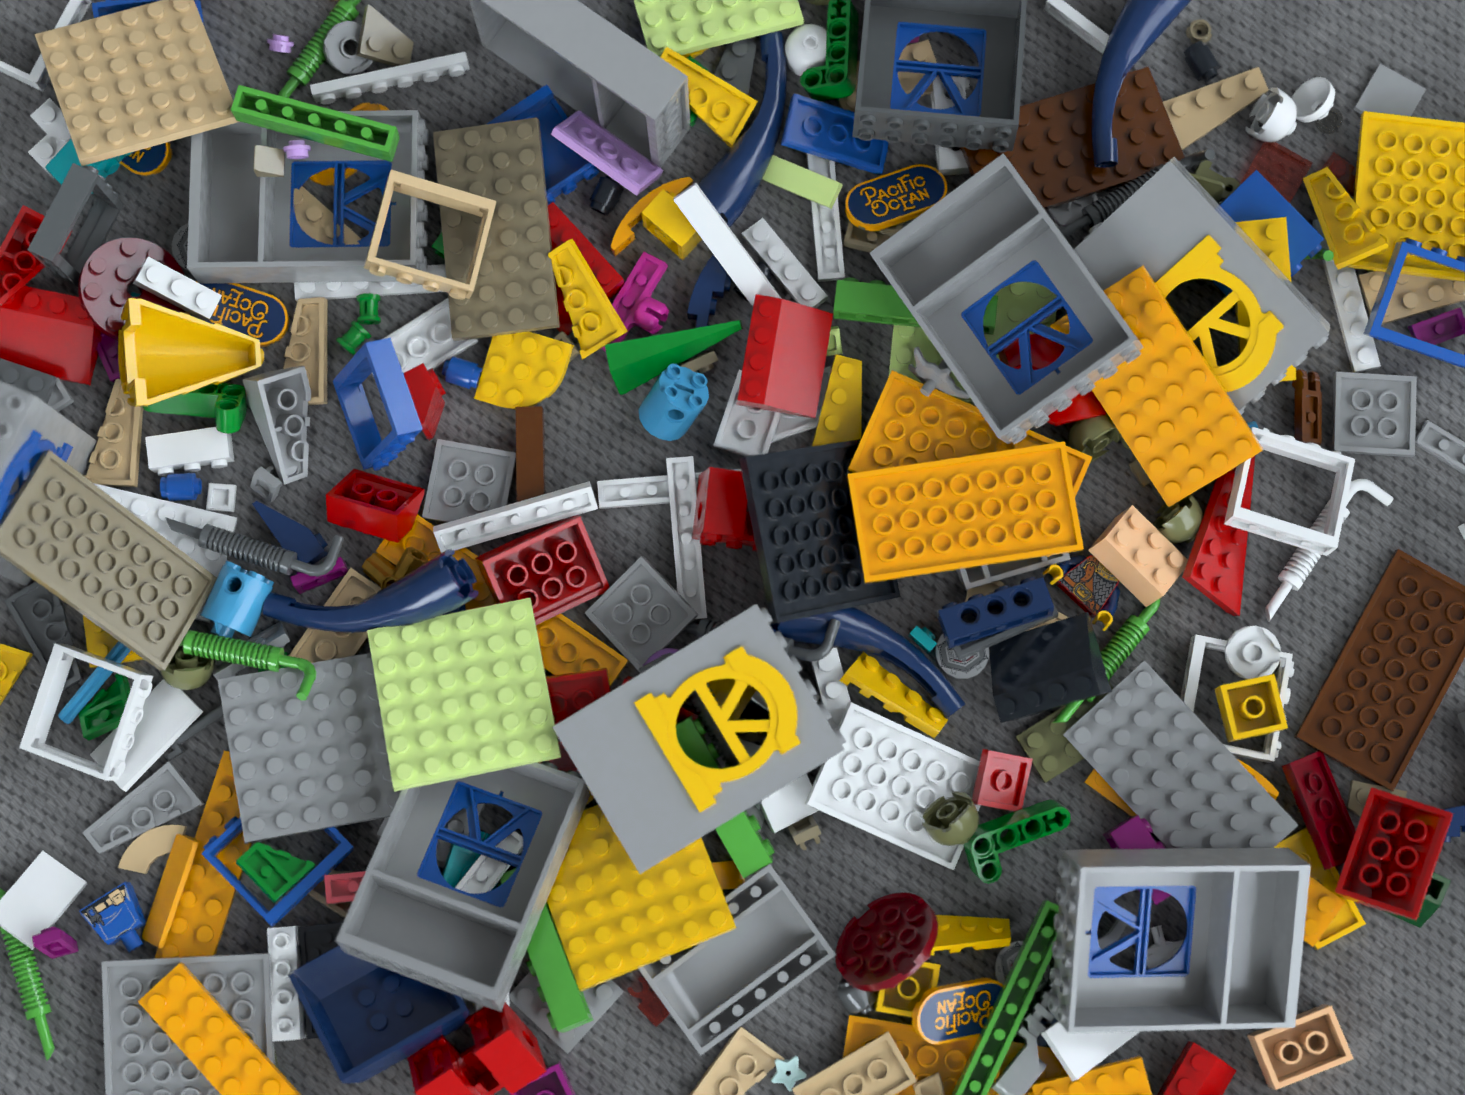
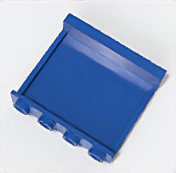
[485,85,599,205]
[1209,170,1324,305]

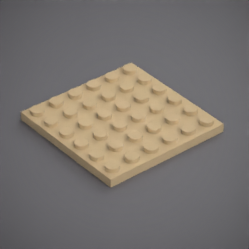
[35,0,240,166]

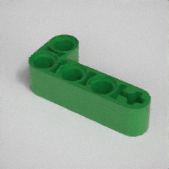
[800,0,859,101]
[143,383,247,433]
[963,799,1071,884]

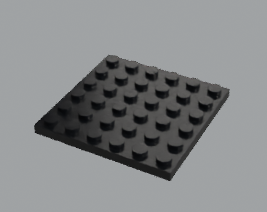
[739,439,901,624]

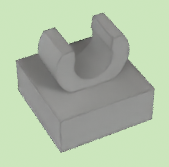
[250,466,283,503]

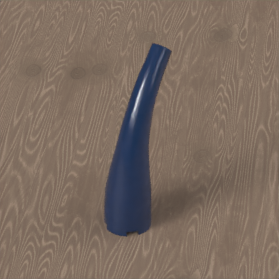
[1091,0,1191,168]
[697,31,787,228]
[263,549,478,633]
[769,607,965,719]

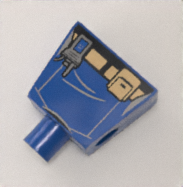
[79,882,146,953]

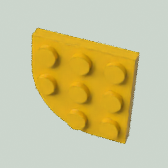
[474,331,574,409]

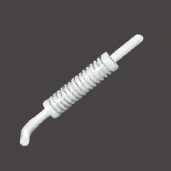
[1265,479,1394,622]

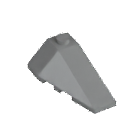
[243,366,311,485]

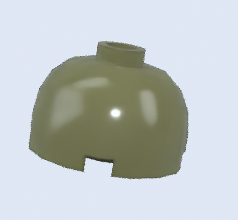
[1068,414,1121,463]
[1149,494,1203,544]
[160,646,214,690]
[922,791,979,846]

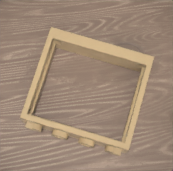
[364,170,496,300]

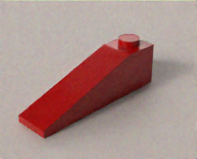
[0,205,73,307]

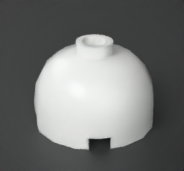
[784,24,827,76]
[1246,87,1297,142]

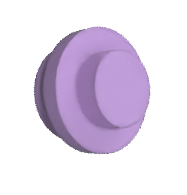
[267,34,294,53]
[283,140,311,159]

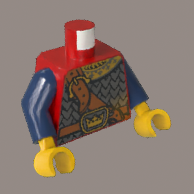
[1043,555,1120,631]

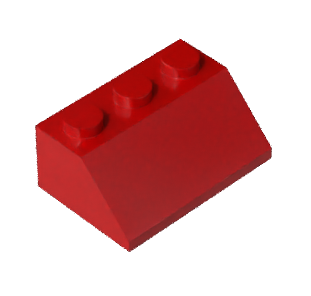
[403,363,446,440]
[326,469,424,543]
[1157,1041,1237,1095]

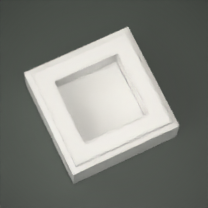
[206,483,237,512]

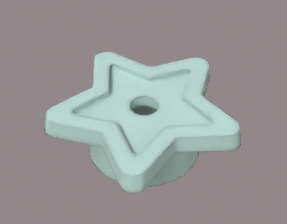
[771,1056,807,1091]

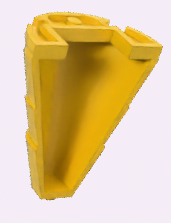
[118,298,264,407]

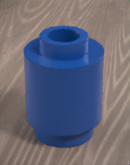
[442,356,483,389]
[160,473,202,501]

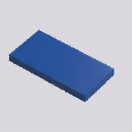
[781,93,889,175]

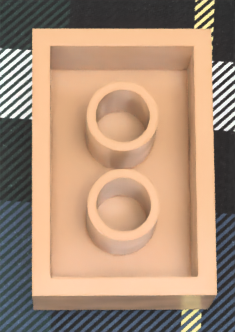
[1088,505,1188,607]
[1247,1004,1353,1090]

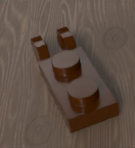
[1292,369,1322,445]

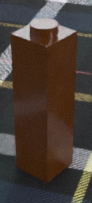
[515,406,545,502]

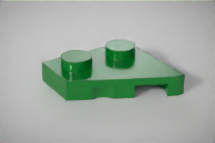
[79,673,130,741]
[236,842,315,903]

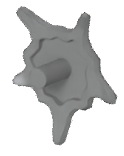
[908,347,970,399]

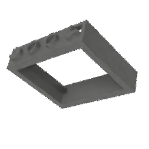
[27,163,124,287]

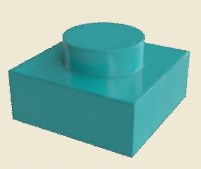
[908,626,937,654]

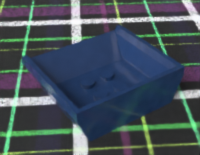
[288,945,470,1084]

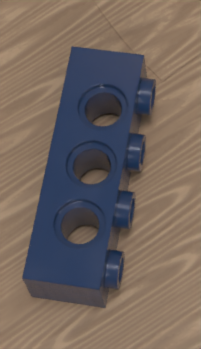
[938,577,1054,648]

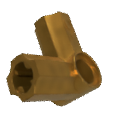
[362,547,428,590]

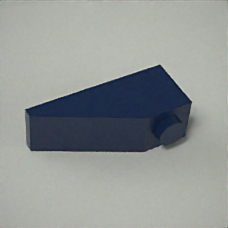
[252,501,328,565]

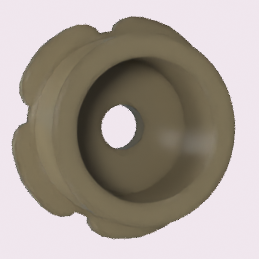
[1186,19,1212,44]

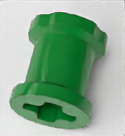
[356,293,381,325]
[335,320,372,356]

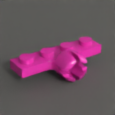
[601,252,669,352]

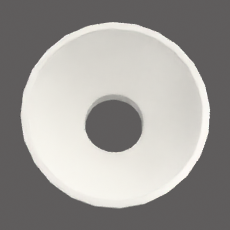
[1292,77,1335,122]

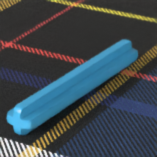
[58,641,131,724]

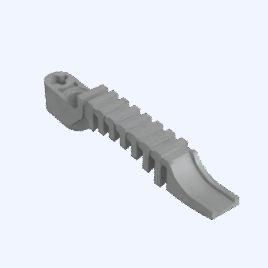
[991,918,1127,1095]

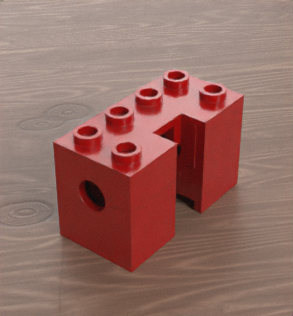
[692,467,757,552]
[407,1002,547,1095]

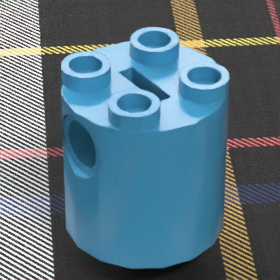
[639,364,709,441]
[200,561,274,638]

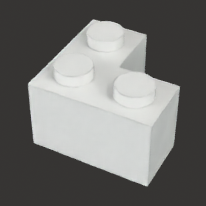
[28,98,71,179]

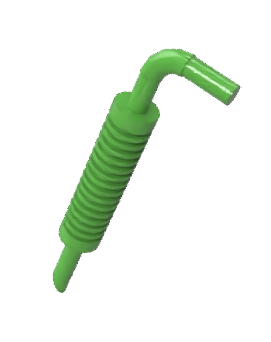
[278,0,361,98]
[1052,599,1160,723]
[179,630,317,701]
[0,888,55,1060]

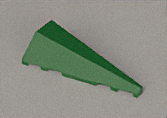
[605,320,743,395]

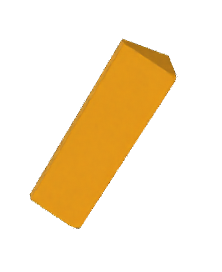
[142,834,199,949]

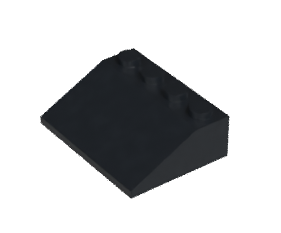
[989,612,1112,723]

